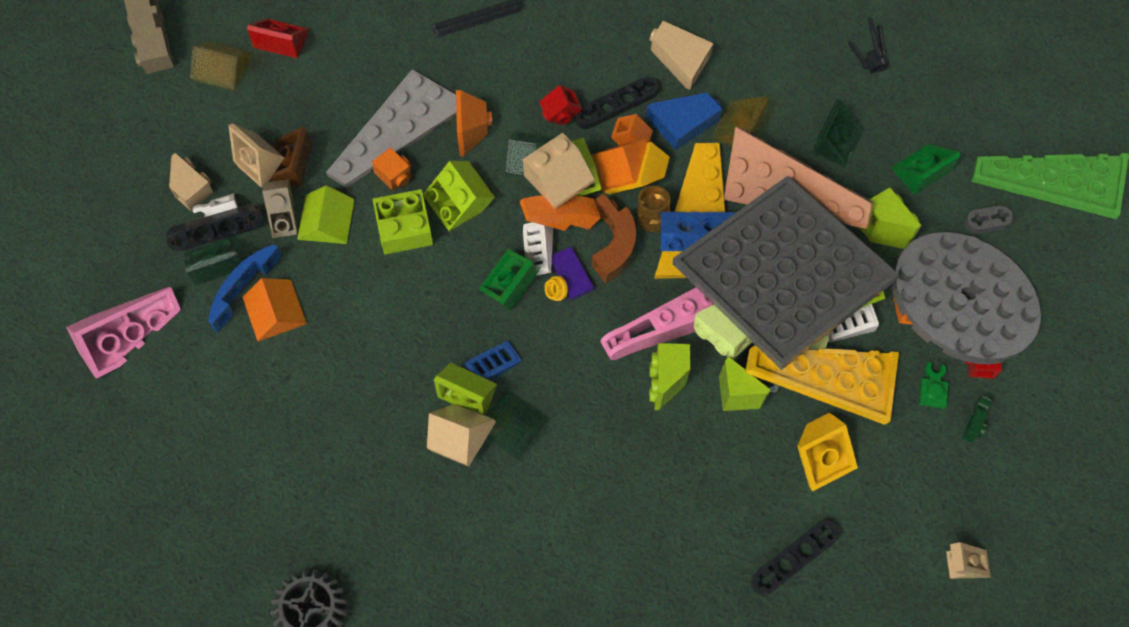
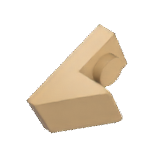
[946,542,991,579]

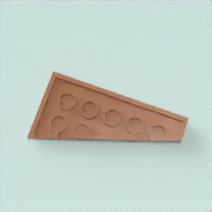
[724,127,874,229]

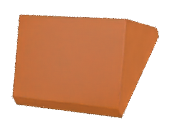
[591,139,648,191]
[243,278,307,341]

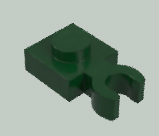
[962,394,992,443]

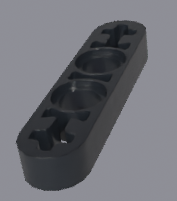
[575,77,658,129]
[166,204,263,251]
[751,520,839,596]

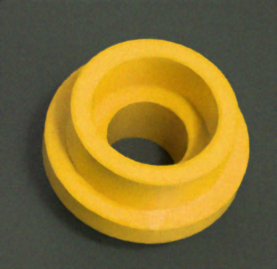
[545,276,568,301]

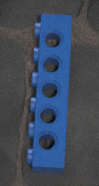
[660,212,736,251]

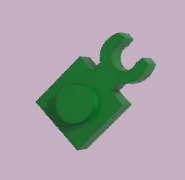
[918,362,948,409]

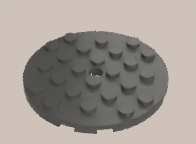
[892,232,1041,364]

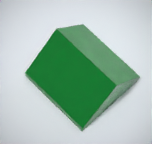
[891,144,961,195]
[479,249,539,311]

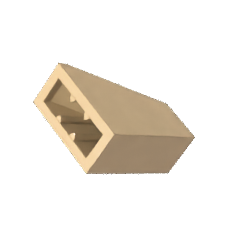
[649,21,713,90]

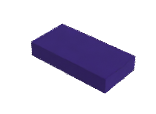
[551,247,594,301]

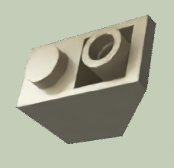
[262,179,297,238]

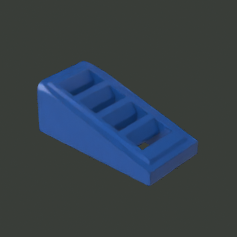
[464,341,522,381]

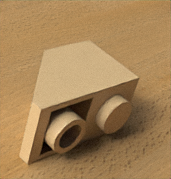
[169,153,214,212]

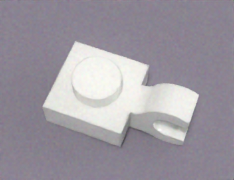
[193,193,237,217]

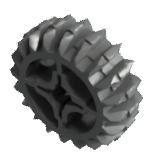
[270,569,347,627]

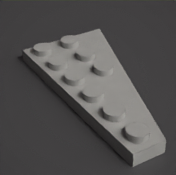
[326,69,456,188]

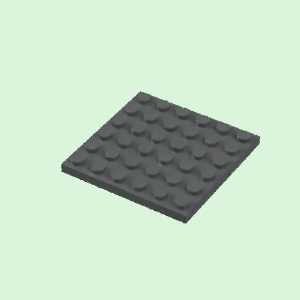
[672,176,899,370]

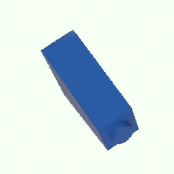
[646,93,722,150]

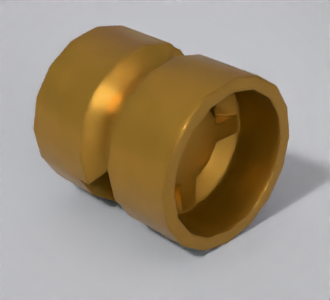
[638,186,670,232]

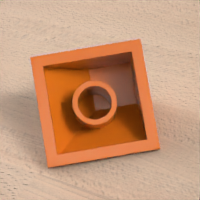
[456,90,492,156]

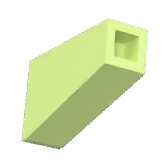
[694,305,752,360]

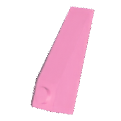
[66,287,181,378]

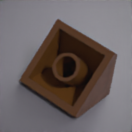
[269,127,312,187]

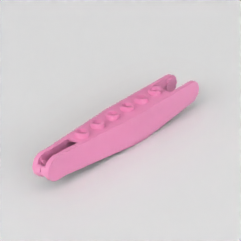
[600,288,714,360]

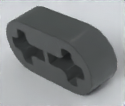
[965,206,1013,234]

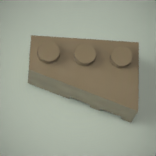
[124,0,174,74]

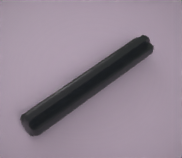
[433,0,521,37]

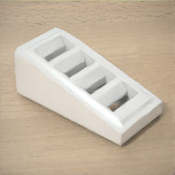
[523,222,553,276]
[826,304,879,343]

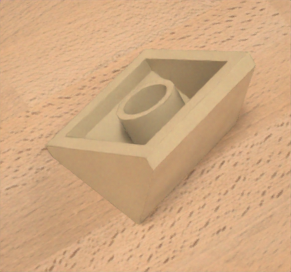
[229,123,284,188]
[427,404,496,466]

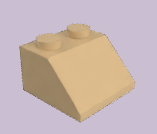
[523,133,595,209]

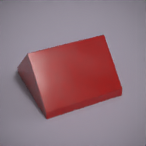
[247,18,310,58]

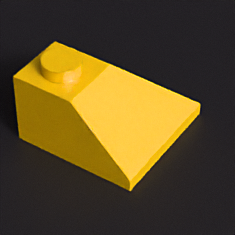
[604,142,669,194]
[797,413,858,491]

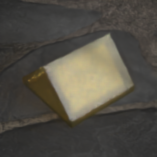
[190,41,251,91]
[712,96,769,147]

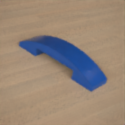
[208,244,282,333]

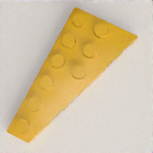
[654,143,725,279]
[745,346,899,425]

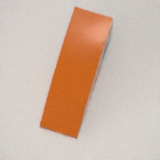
[520,195,601,231]

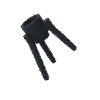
[848,17,888,73]

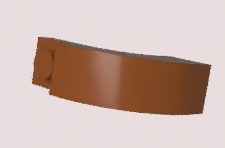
[591,194,636,284]

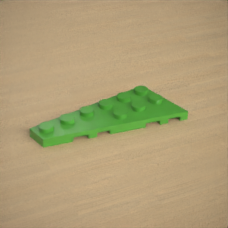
[971,153,1129,219]

